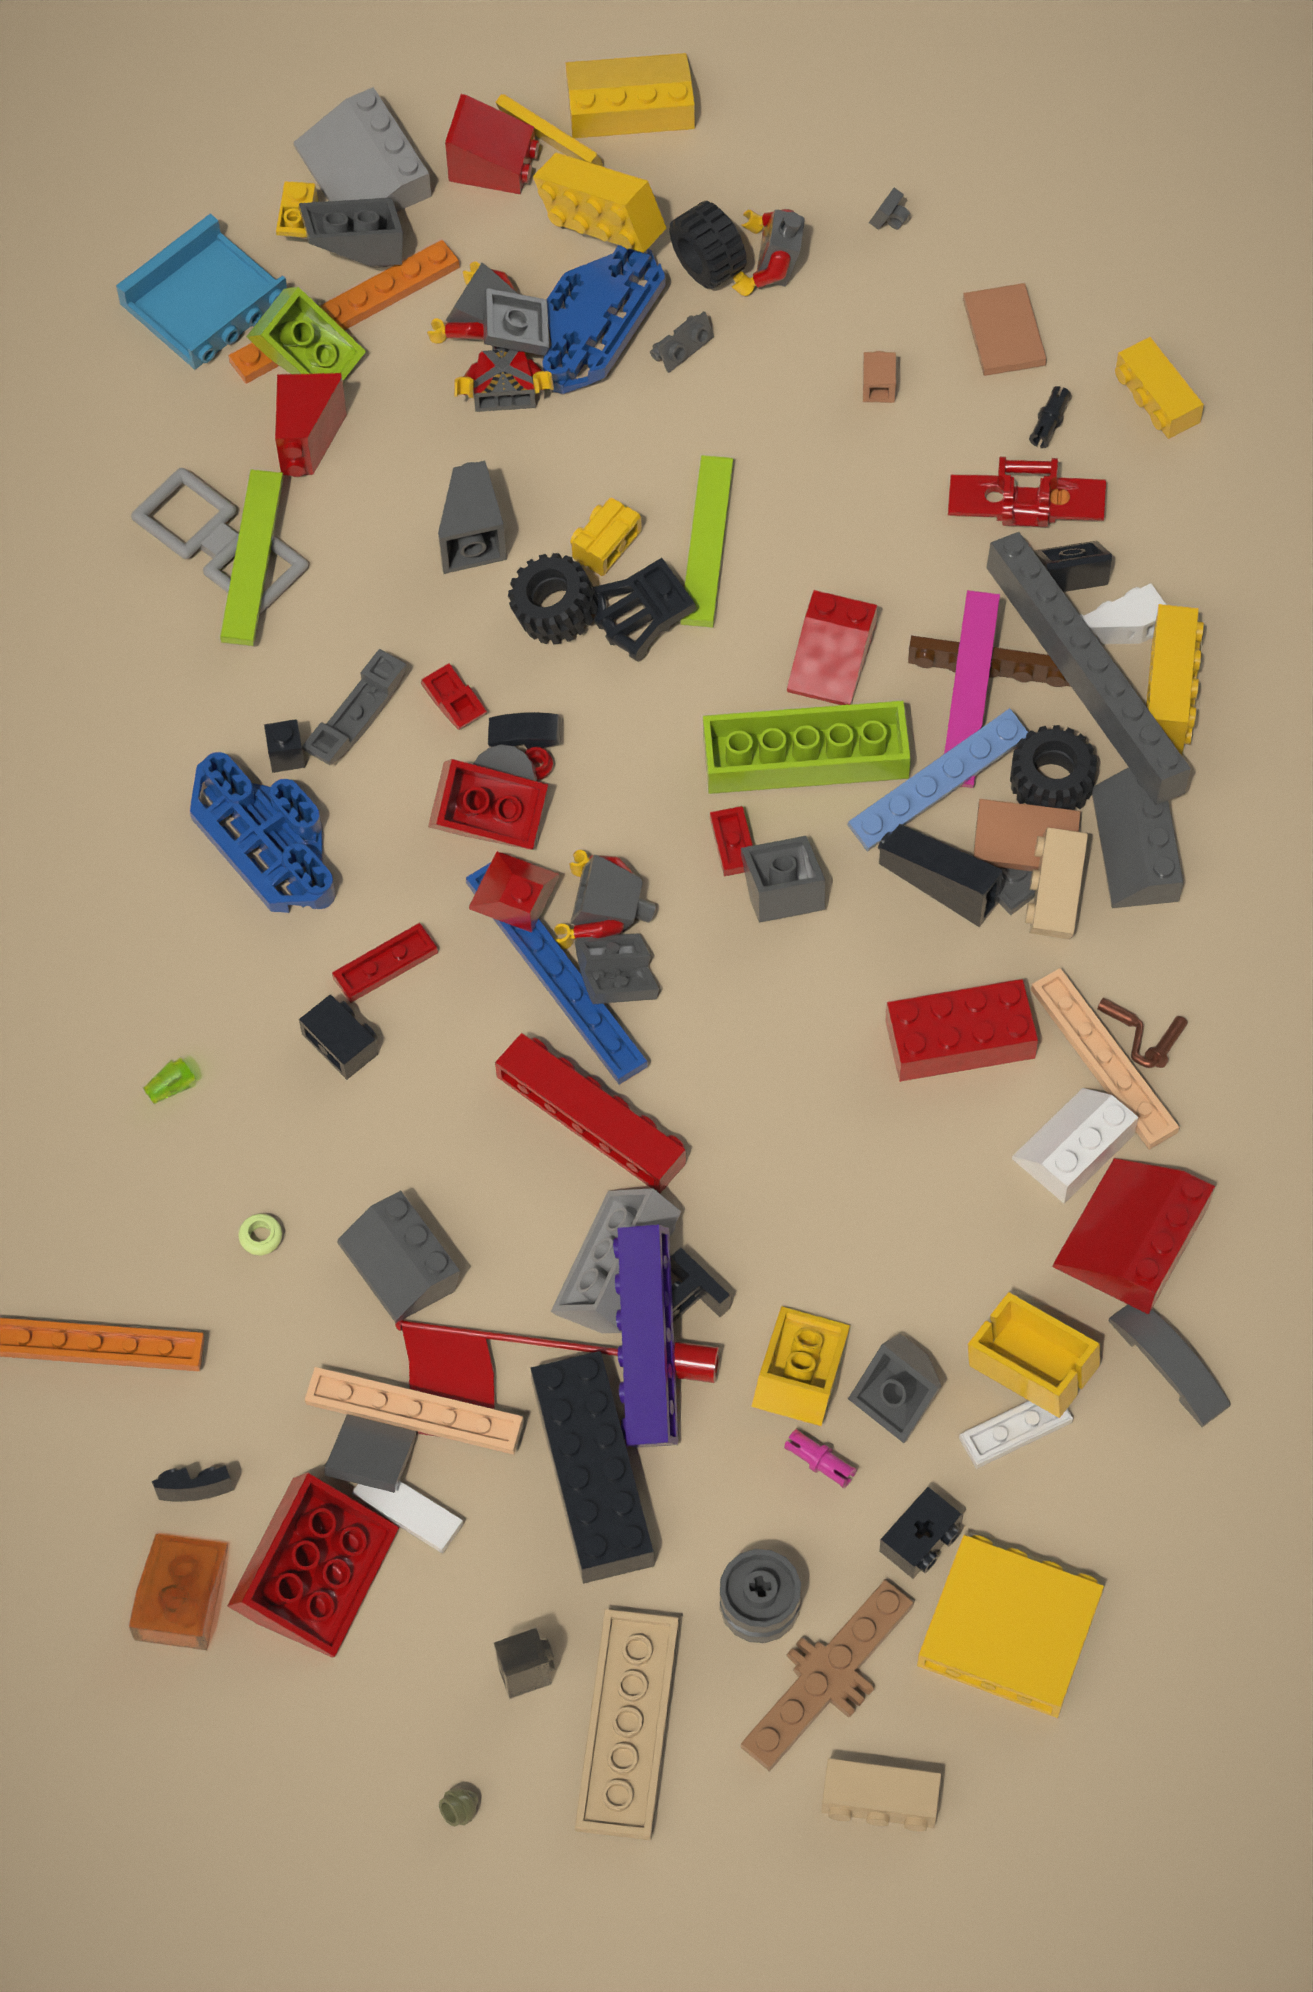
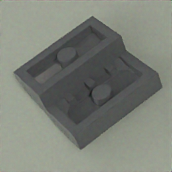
[575,933,659,1004]

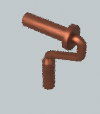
[1097,998,1188,1068]

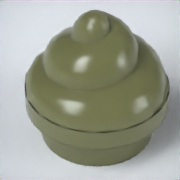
[439,1787,478,1827]

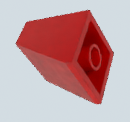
[445,94,539,194]
[275,373,347,477]

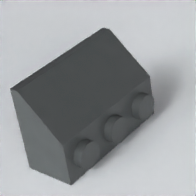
[337,1190,460,1323]

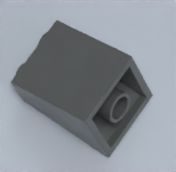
[438,460,507,574]

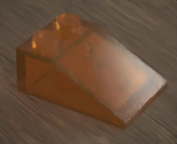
[129,1533,228,1651]

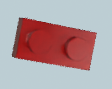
[710,806,753,877]

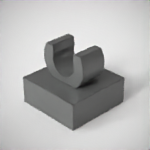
[869,187,910,230]

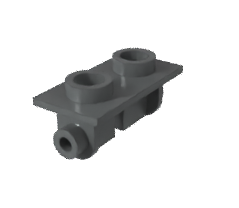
[650,311,714,373]

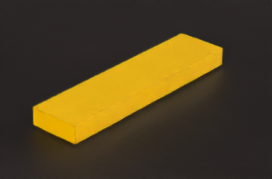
[495,94,604,167]

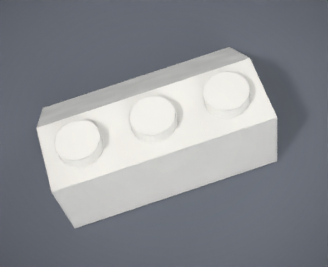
[1012,1088,1138,1204]

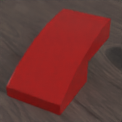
[421,663,487,730]

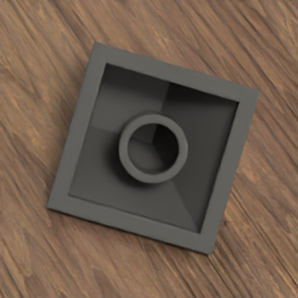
[848,1334,942,1443]

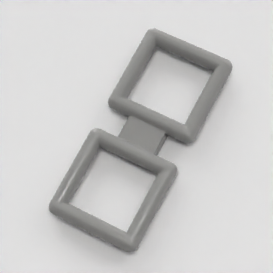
[131,468,308,614]

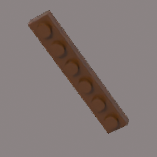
[908,635,1071,687]

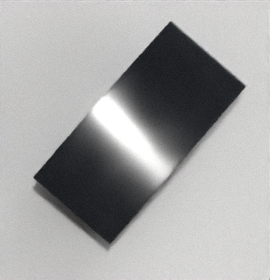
[488,712,561,750]
[152,1465,234,1502]

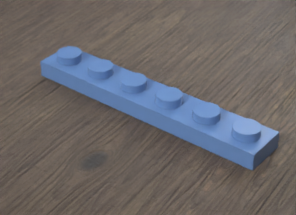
[847,708,1028,851]

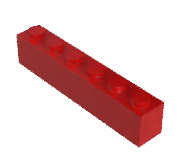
[495,1033,686,1194]

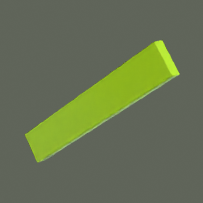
[680,455,733,628]
[220,469,283,646]

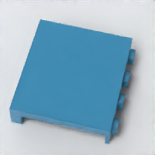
[116,214,287,370]

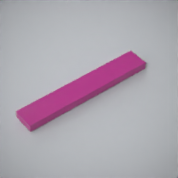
[944,590,1000,788]

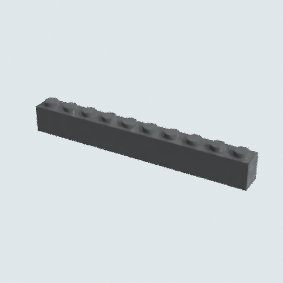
[986,532,1191,805]

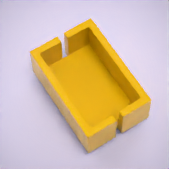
[968,1292,1100,1418]

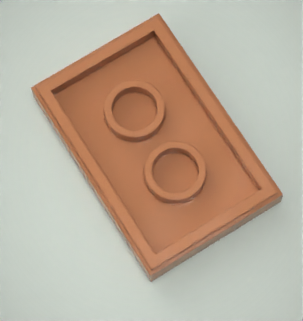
[963,283,1046,376]
[973,799,1080,871]

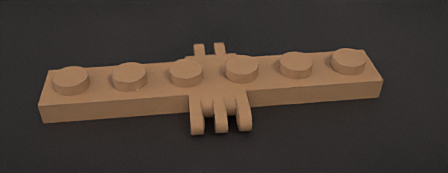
[741,1580,914,1772]

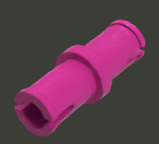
[784,1429,857,1488]

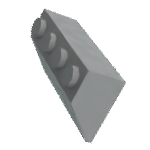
[551,1188,681,1333]

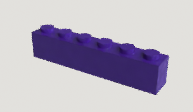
[613,1224,678,1448]

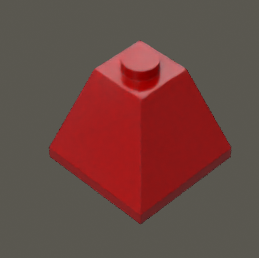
[469,851,559,933]

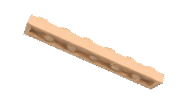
[1031,968,1179,1150]
[305,1367,524,1454]

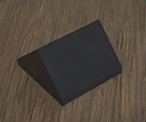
[1034,540,1112,592]

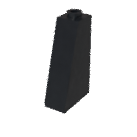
[878,824,1003,927]

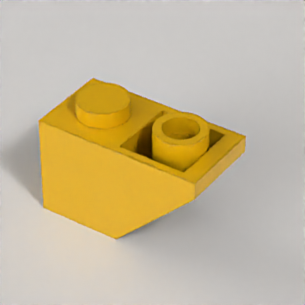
[276,181,318,237]

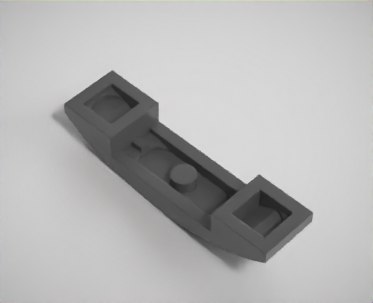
[302,648,407,766]
[1108,1305,1230,1427]

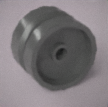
[720,1549,801,1643]

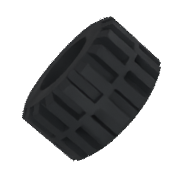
[669,201,747,289]
[508,553,598,644]
[1010,725,1097,810]

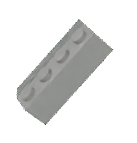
[293,87,431,212]

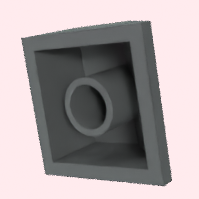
[741,836,825,923]

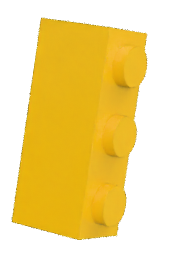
[1115,337,1204,439]

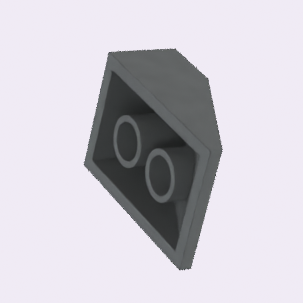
[299,197,403,267]

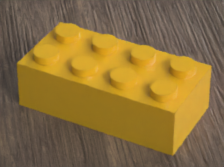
[533,152,667,253]
[1146,604,1204,756]

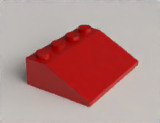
[1052,1158,1215,1314]
[227,1473,399,1658]

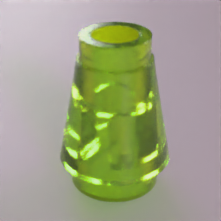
[142,1057,197,1104]

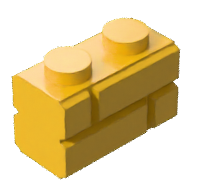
[570,497,642,576]

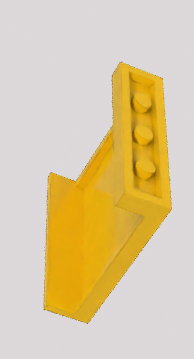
[917,1535,1104,1718]

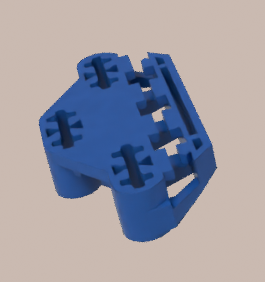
[542,245,666,394]
[190,752,336,913]

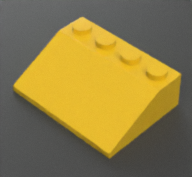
[565,53,695,139]

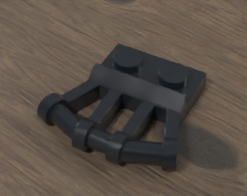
[594,557,697,662]

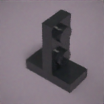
[670,1247,730,1323]

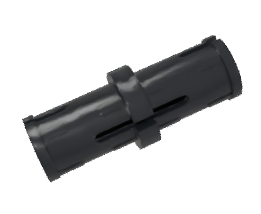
[1029,386,1072,448]

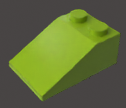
[246,287,366,380]

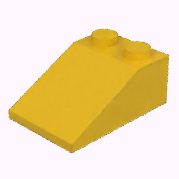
[751,1306,850,1426]

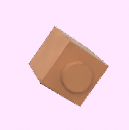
[863,351,896,403]

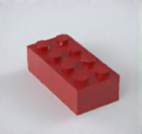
[885,979,1038,1082]

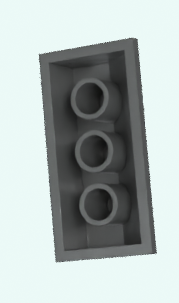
[1092,767,1183,908]

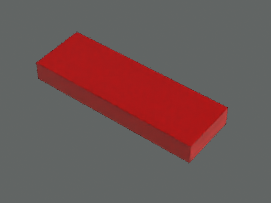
[332,922,438,1003]

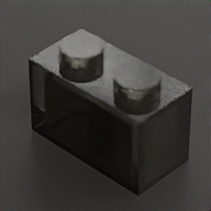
[494,1628,555,1699]

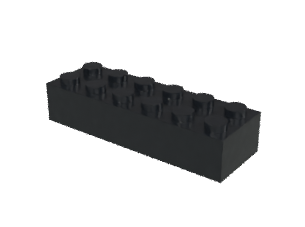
[530,1351,654,1584]

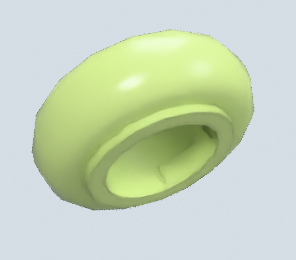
[238,1214,282,1256]

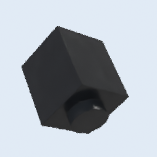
[264,719,305,773]

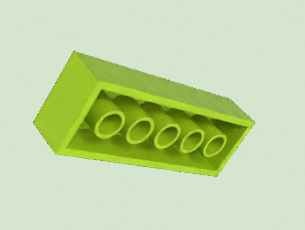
[703,701,911,794]

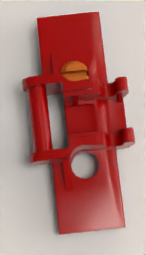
[948,456,1106,527]

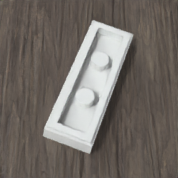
[959,1401,1073,1469]
[352,1481,463,1554]

